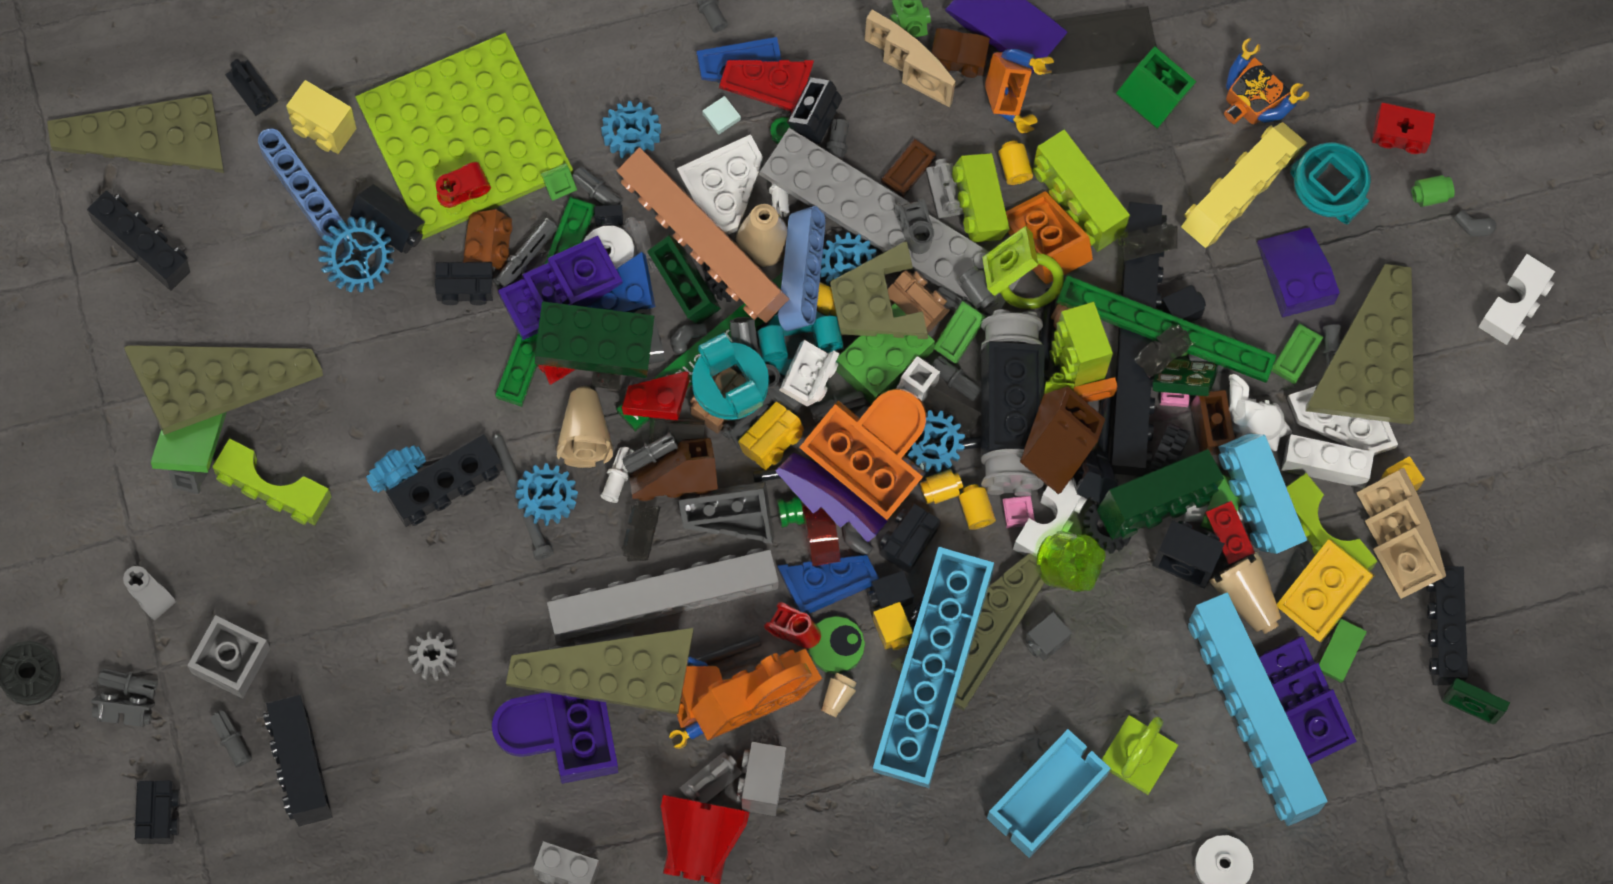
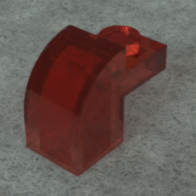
[802,506,841,566]

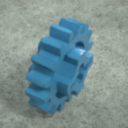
[601,101,661,158]
[820,233,877,286]
[907,410,965,472]
[366,445,426,493]
[515,463,578,526]

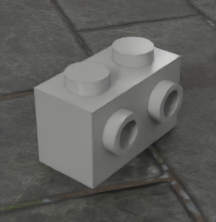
[533,841,600,884]

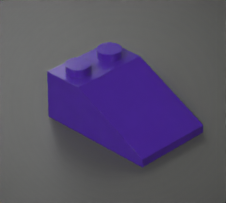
[1257,227,1340,318]

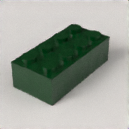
[535,302,655,378]
[1097,449,1224,540]

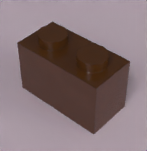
[1191,390,1235,455]

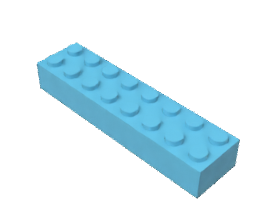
[873,547,994,788]
[1188,592,1328,827]

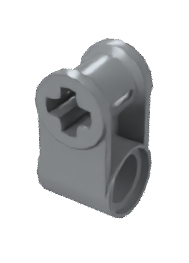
[123,566,176,621]

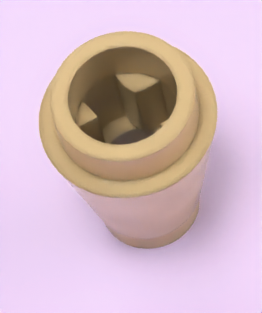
[821,673,857,718]

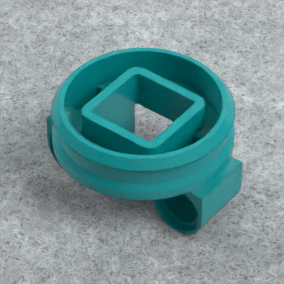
[1290,142,1371,224]
[758,312,843,378]
[692,333,769,420]

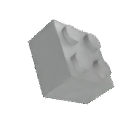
[187,615,271,699]
[737,742,786,816]

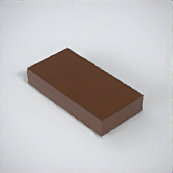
[881,139,937,198]

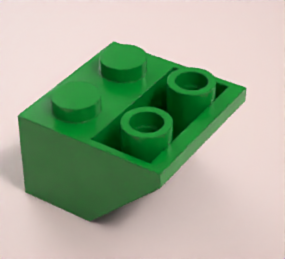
[1116,46,1196,129]

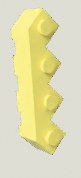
[1181,122,1307,248]

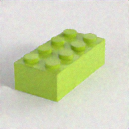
[1033,129,1130,252]
[1049,302,1113,387]

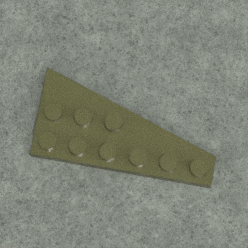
[47,94,224,173]

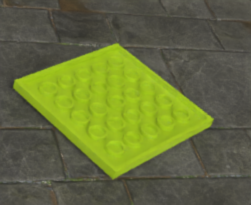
[355,33,574,240]

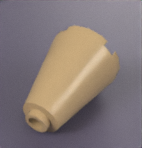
[736,204,788,267]
[556,386,613,468]
[1209,551,1281,634]

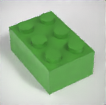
[836,304,935,405]

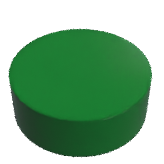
[770,117,791,144]

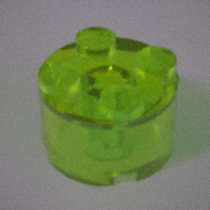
[1037,531,1106,592]

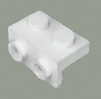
[779,340,839,407]

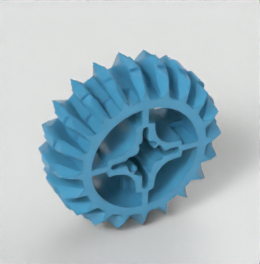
[318,217,394,292]

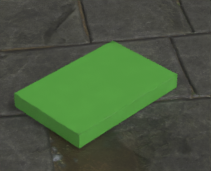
[151,412,227,473]

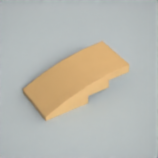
[865,10,956,107]
[1357,468,1446,599]

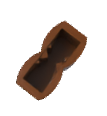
[931,28,990,78]

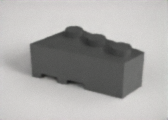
[679,482,775,544]

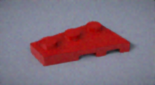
[719,60,814,112]

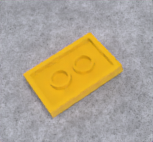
[1277,539,1375,642]

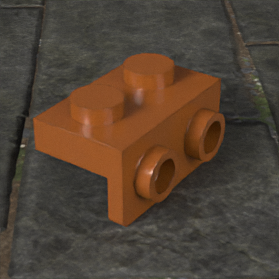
[463,209,512,271]

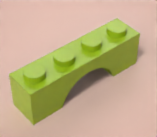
[212,438,331,526]
[1286,473,1377,571]

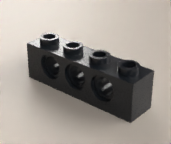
[386,434,503,527]

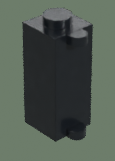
[350,184,425,254]

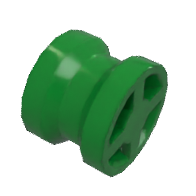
[777,497,804,528]

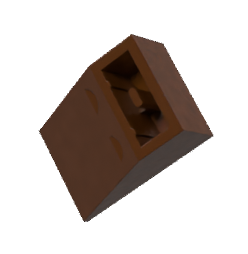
[1020,386,1105,494]
[629,438,718,501]

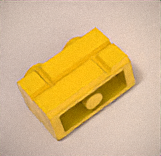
[738,401,804,470]

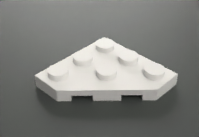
[677,134,763,235]
[1287,386,1398,455]

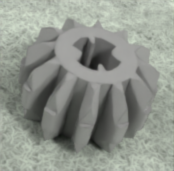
[408,631,458,681]

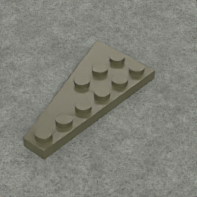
[891,553,1054,711]
[506,628,694,714]

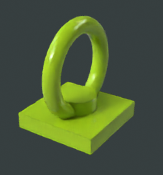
[982,226,1064,309]
[1102,715,1178,795]

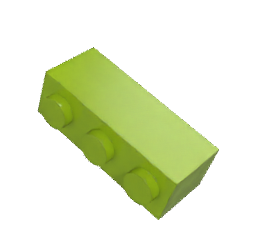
[952,153,1010,242]

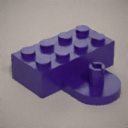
[492,692,619,784]

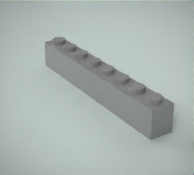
[547,548,779,642]

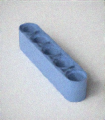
[258,129,344,245]
[778,206,826,331]

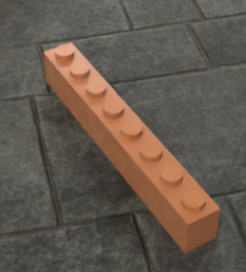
[617,147,789,323]

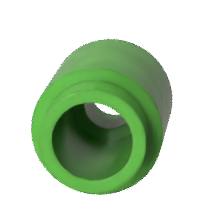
[1411,175,1455,207]

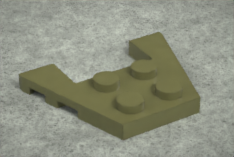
[830,242,928,339]

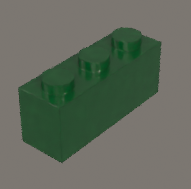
[647,235,721,324]

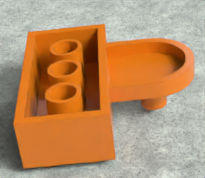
[799,389,927,520]
[691,648,822,741]

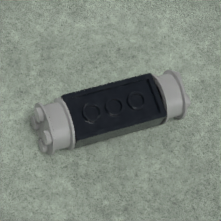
[981,309,1044,497]

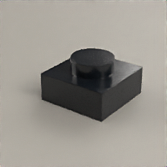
[594,205,623,227]

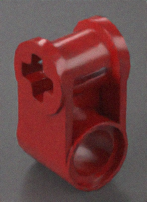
[436,162,491,208]
[764,602,821,649]

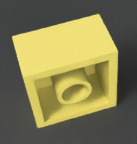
[286,80,357,154]

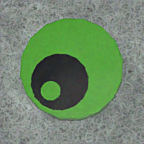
[808,616,865,674]

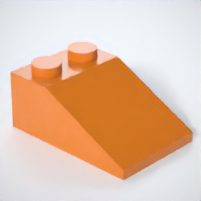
[1006,191,1093,285]

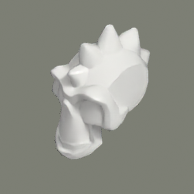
[1229,374,1292,451]

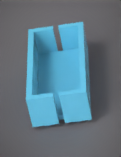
[1218,434,1307,554]
[987,729,1111,858]

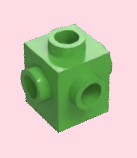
[890,0,931,38]

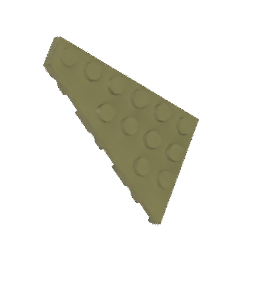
[1305,264,1414,425]
[124,345,323,435]

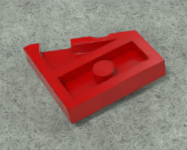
[622,371,690,420]

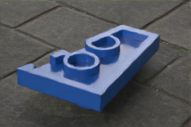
[696,37,782,82]
[587,252,656,313]
[777,555,879,615]

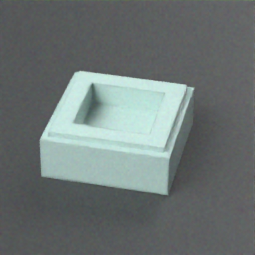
[702,96,741,135]

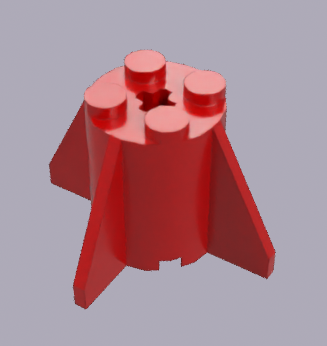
[661,795,750,884]

